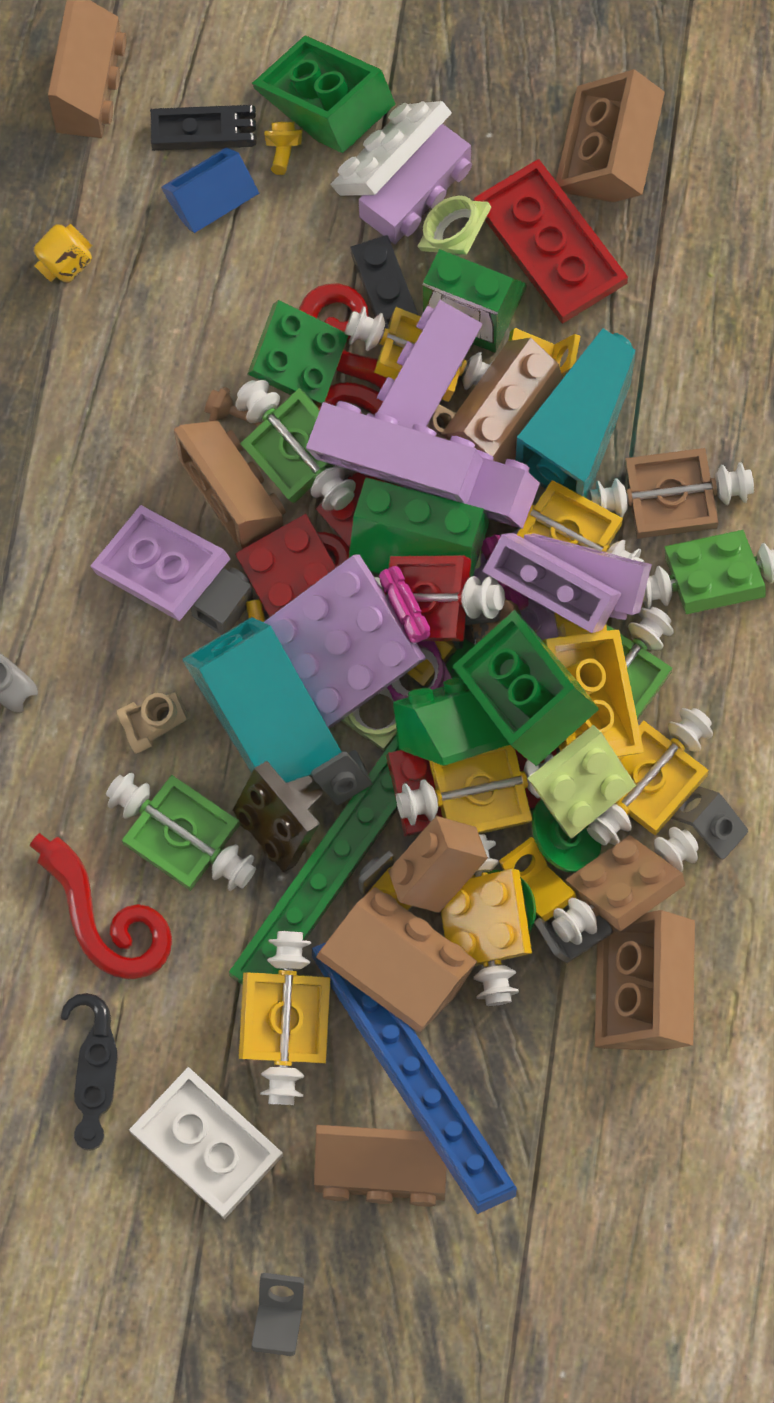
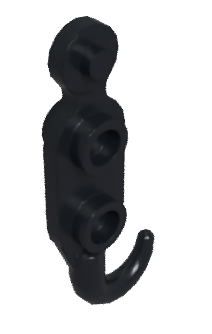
[61,993,118,1151]

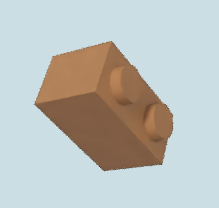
[388,816,488,913]

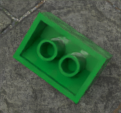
[349,477,490,577]
[393,677,510,766]

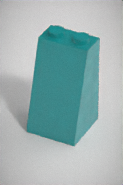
[515,328,636,499]
[182,617,342,783]

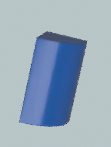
[161,147,260,233]

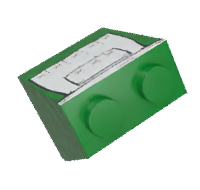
[423,249,527,353]

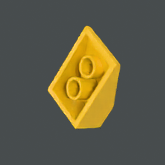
[542,629,644,757]

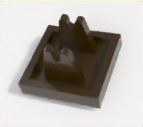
[232,761,323,873]

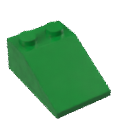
[252,35,396,153]
[452,610,599,766]

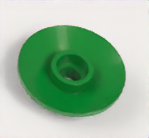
[532,799,602,873]

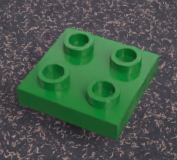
[247,300,348,408]

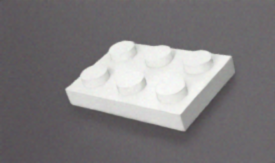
[330,101,452,196]
[129,1067,283,1219]

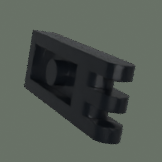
[150,105,257,151]
[350,235,419,331]

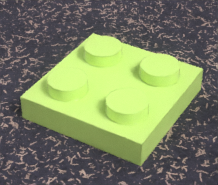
[527,725,636,839]

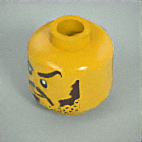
[33,224,93,283]

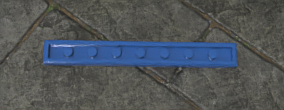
[312,942,517,1214]

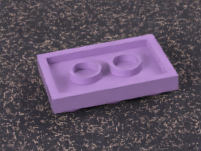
[90,505,230,621]

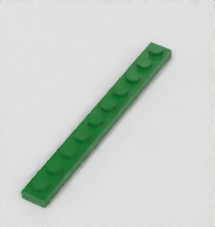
[229,639,475,985]

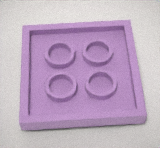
[264,555,426,728]

